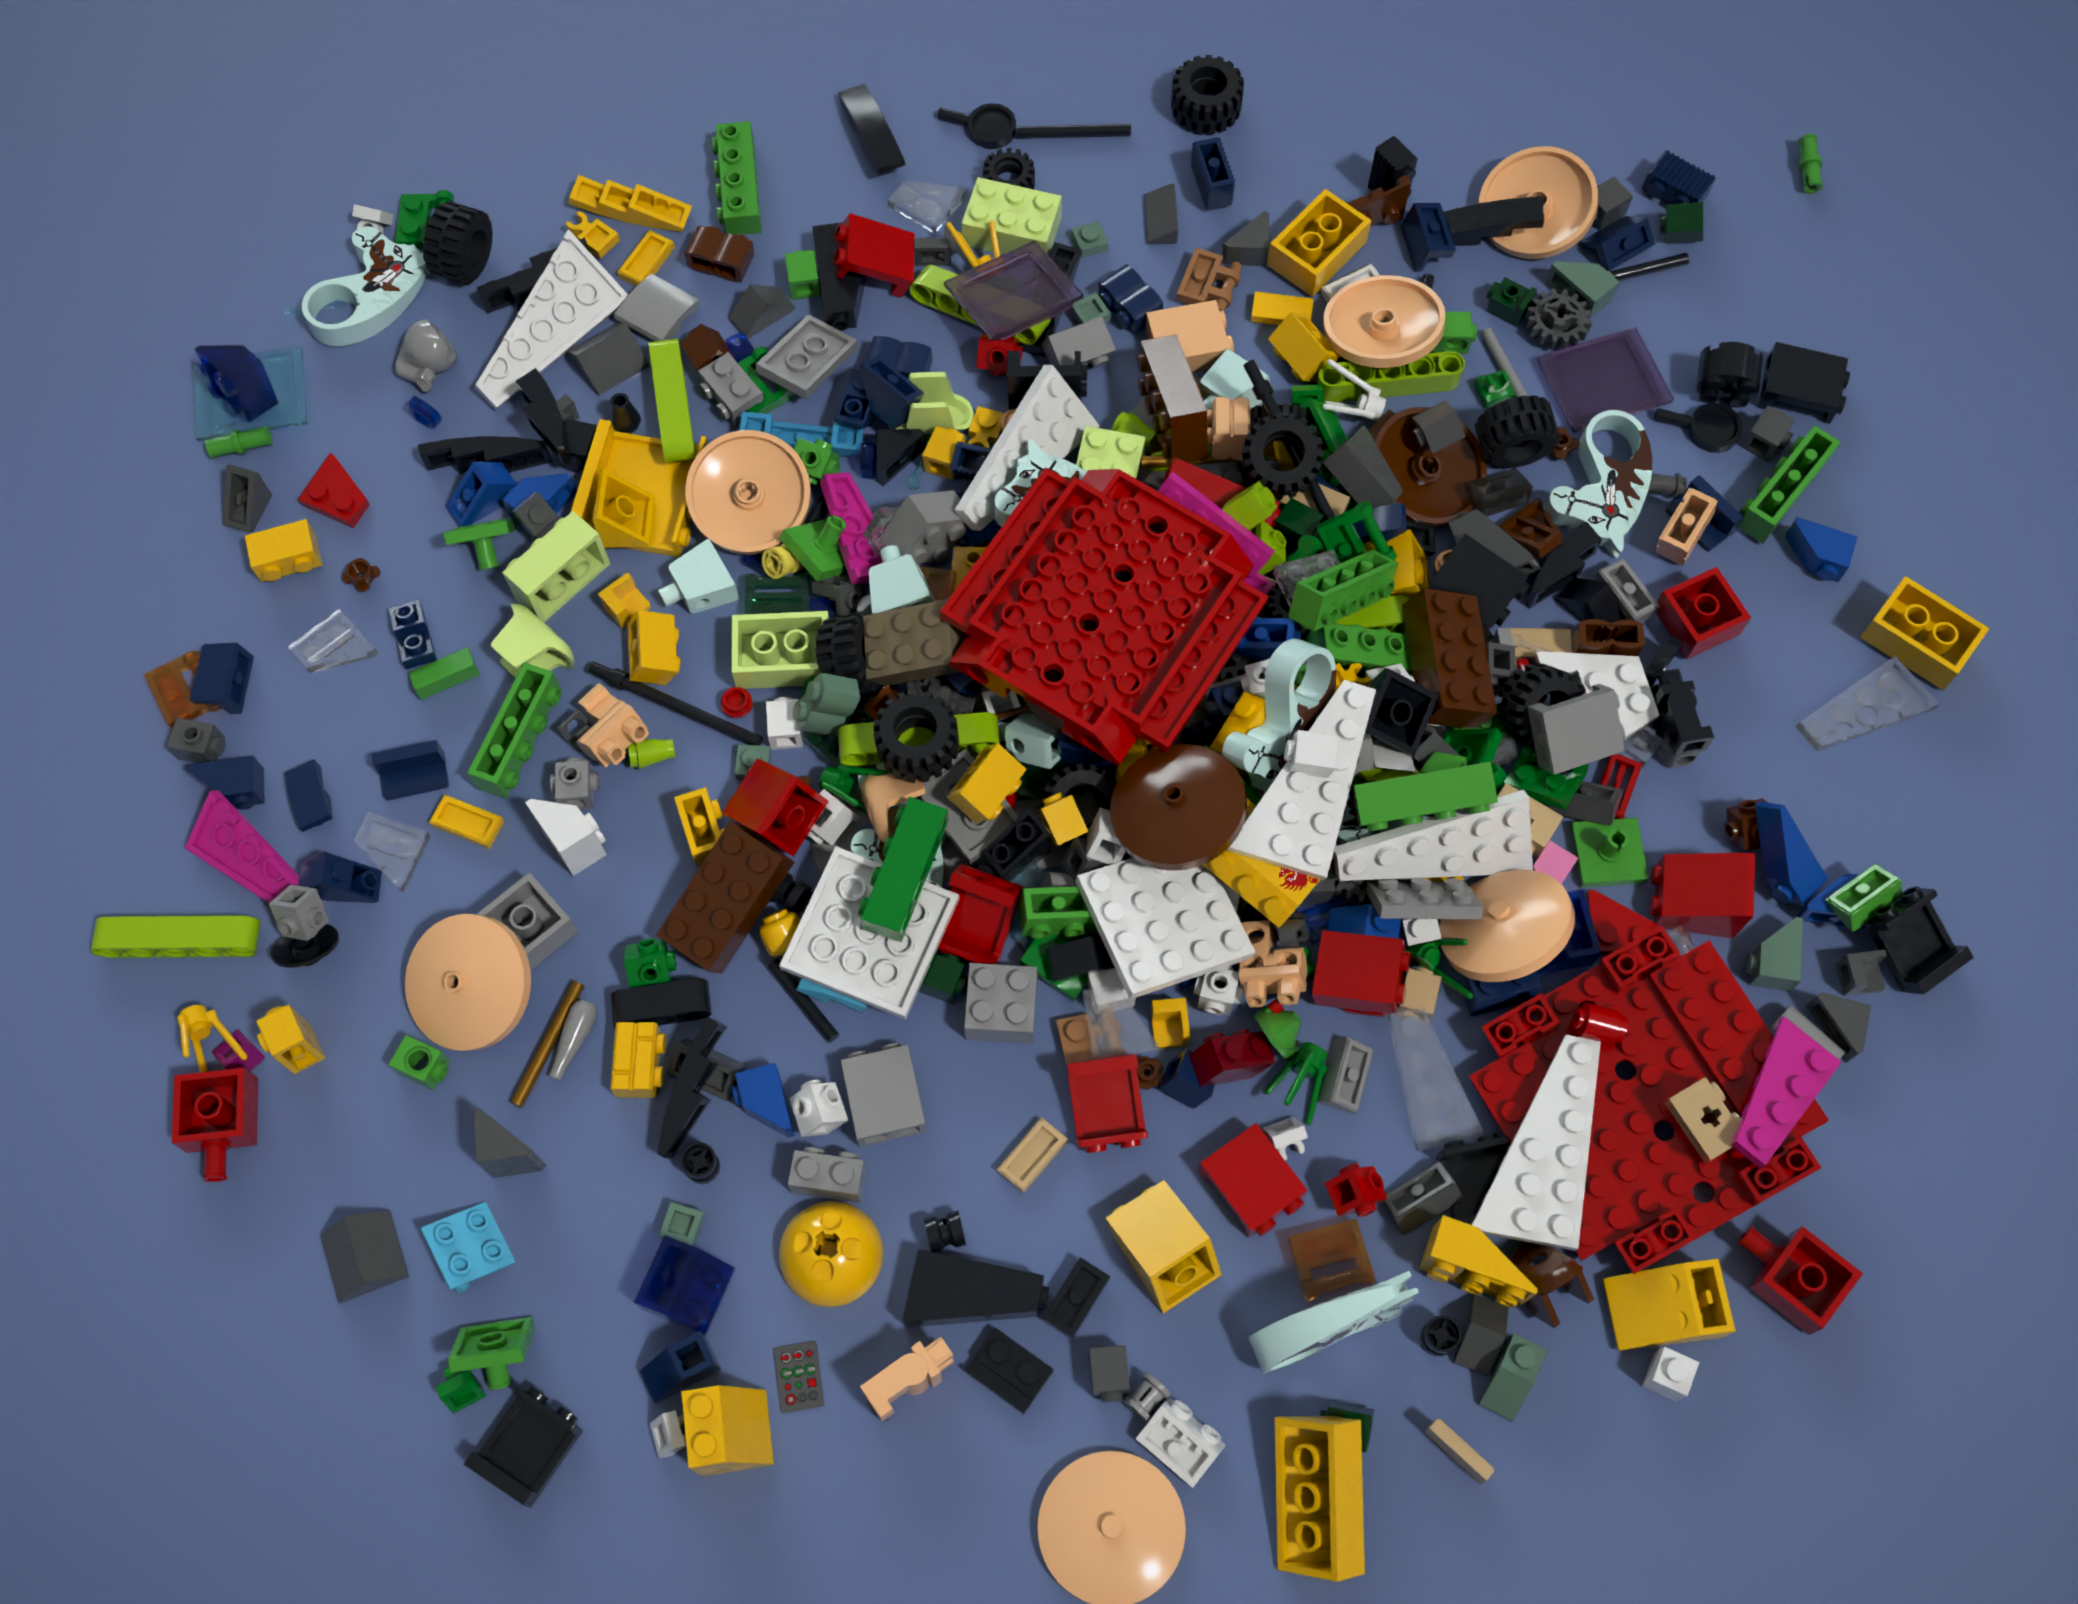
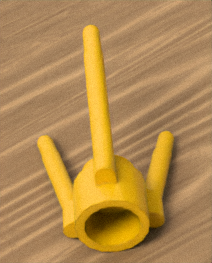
[946,221,1005,284]
[177,1005,248,1072]

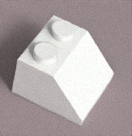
[525,799,607,876]

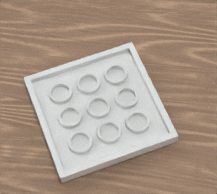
[779,846,960,1020]
[1075,858,1255,999]

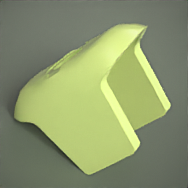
[889,372,974,435]
[491,604,575,679]

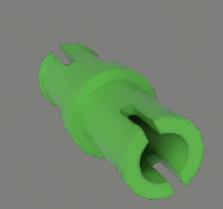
[1798,134,1823,194]
[205,426,273,459]

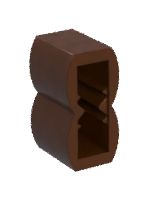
[685,226,754,282]
[1571,619,1645,656]

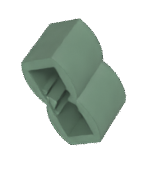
[793,673,860,736]

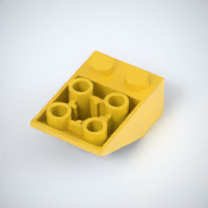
[1419,1215,1538,1308]
[1602,1259,1736,1351]

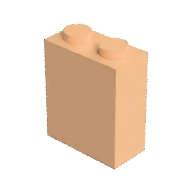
[1145,300,1234,373]

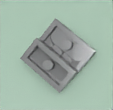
[614,273,699,341]

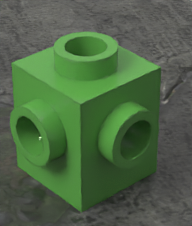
[794,438,840,486]

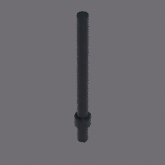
[1243,360,1335,521]
[588,661,763,746]

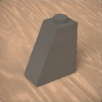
[1323,425,1404,508]
[1449,509,1541,575]

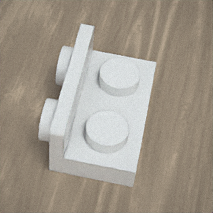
[1136,1398,1226,1488]

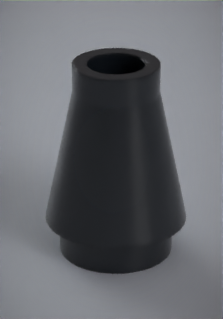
[610,393,641,434]

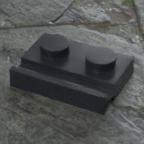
[965,1327,1054,1415]

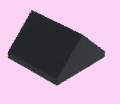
[1365,668,1439,756]

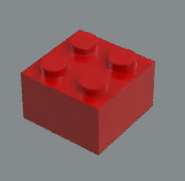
[1656,567,1752,660]

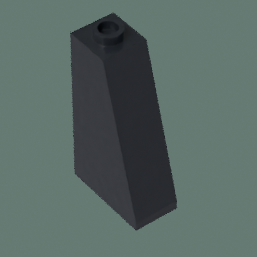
[812,222,866,331]
[902,1249,1050,1327]

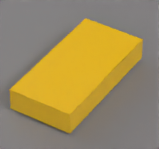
[617,230,675,286]
[1251,291,1314,325]
[429,794,505,849]

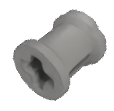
[1123,1372,1171,1423]

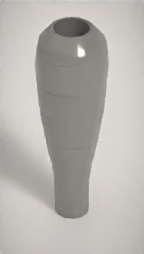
[548,1000,597,1081]

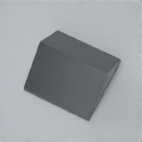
[567,322,649,396]
[474,1108,547,1178]
[321,1210,409,1303]

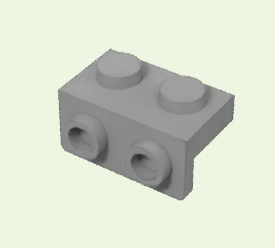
[698,352,764,427]

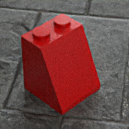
[722,758,829,857]
[1649,852,1755,939]

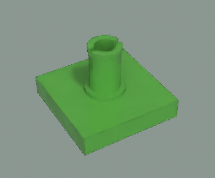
[779,515,848,581]
[443,517,516,570]
[1570,818,1649,888]
[448,1317,535,1390]

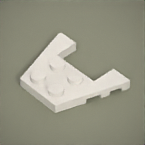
[1534,651,1659,741]

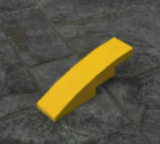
[568,175,692,232]

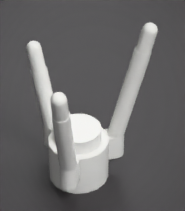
[1322,359,1386,421]

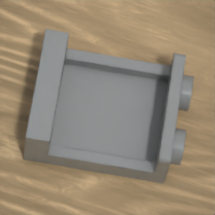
[1527,683,1625,775]
[841,1043,927,1147]

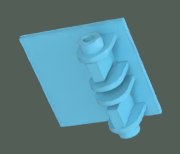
[420,1202,516,1293]

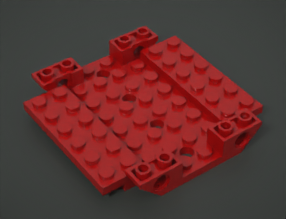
[939,467,1269,767]
[1468,925,1829,1275]

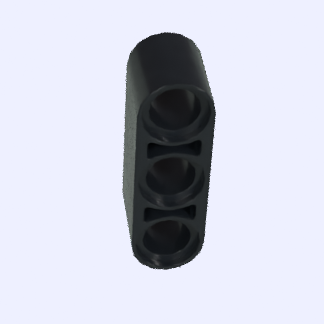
[611,978,712,1029]

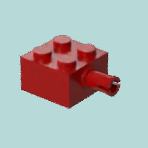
[172,1068,258,1182]
[1738,1226,1863,1335]

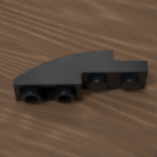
[477,238,590,314]
[946,807,1052,891]

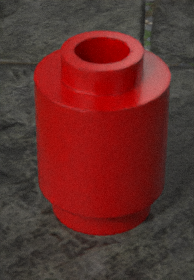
[1572,1003,1628,1045]

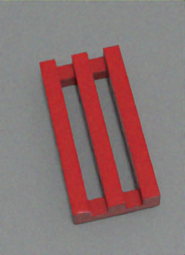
[1599,754,1643,819]

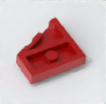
[298,453,370,528]
[1586,889,1657,956]

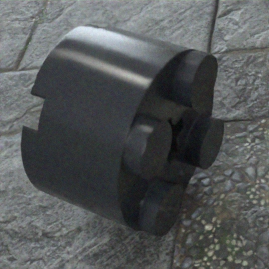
[1696,342,1763,408]

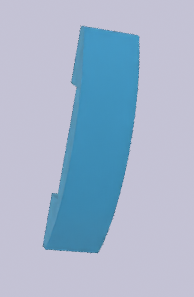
[739,411,863,457]

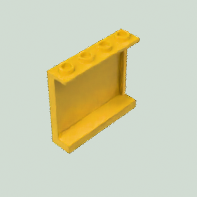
[570,419,708,557]

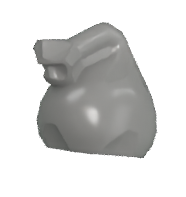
[395,319,458,393]

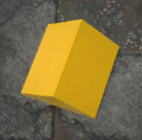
[593,468,655,548]

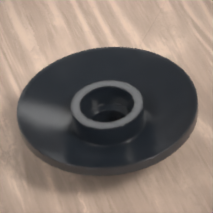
[271,924,339,968]

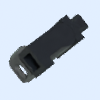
[1651,669,1714,768]

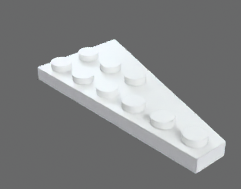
[475,229,628,410]
[955,365,1100,531]
[1227,680,1376,880]
[1333,790,1533,881]
[1471,1035,1601,1251]

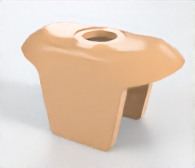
[861,773,926,843]

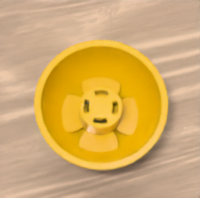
[779,1201,883,1307]

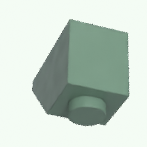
[1546,261,1620,317]
[1745,917,1803,992]
[1478,1333,1548,1422]

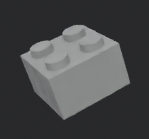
[880,490,968,565]
[477,872,578,970]
[964,963,1038,1044]

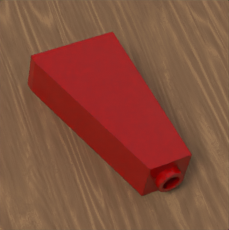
[1160,457,1282,528]

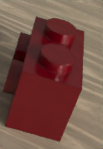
[1189,1029,1276,1087]

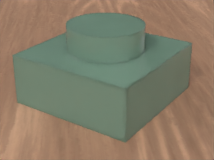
[1071,221,1109,258]
[1070,292,1111,324]
[735,745,772,780]
[658,1202,706,1248]

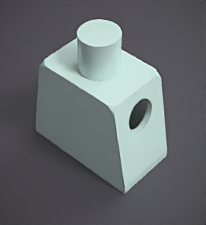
[1200,349,1270,409]
[658,539,739,614]
[869,545,936,614]
[998,712,1062,769]

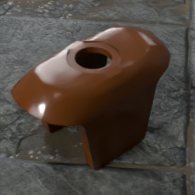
[1508,1242,1594,1328]

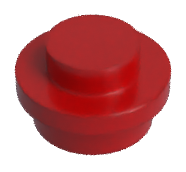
[720,687,753,718]

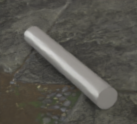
[1481,328,1528,397]

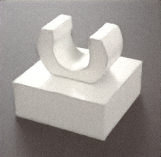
[352,204,394,234]
[1262,1116,1308,1160]
[649,1410,686,1459]

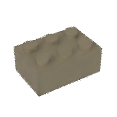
[863,599,969,686]

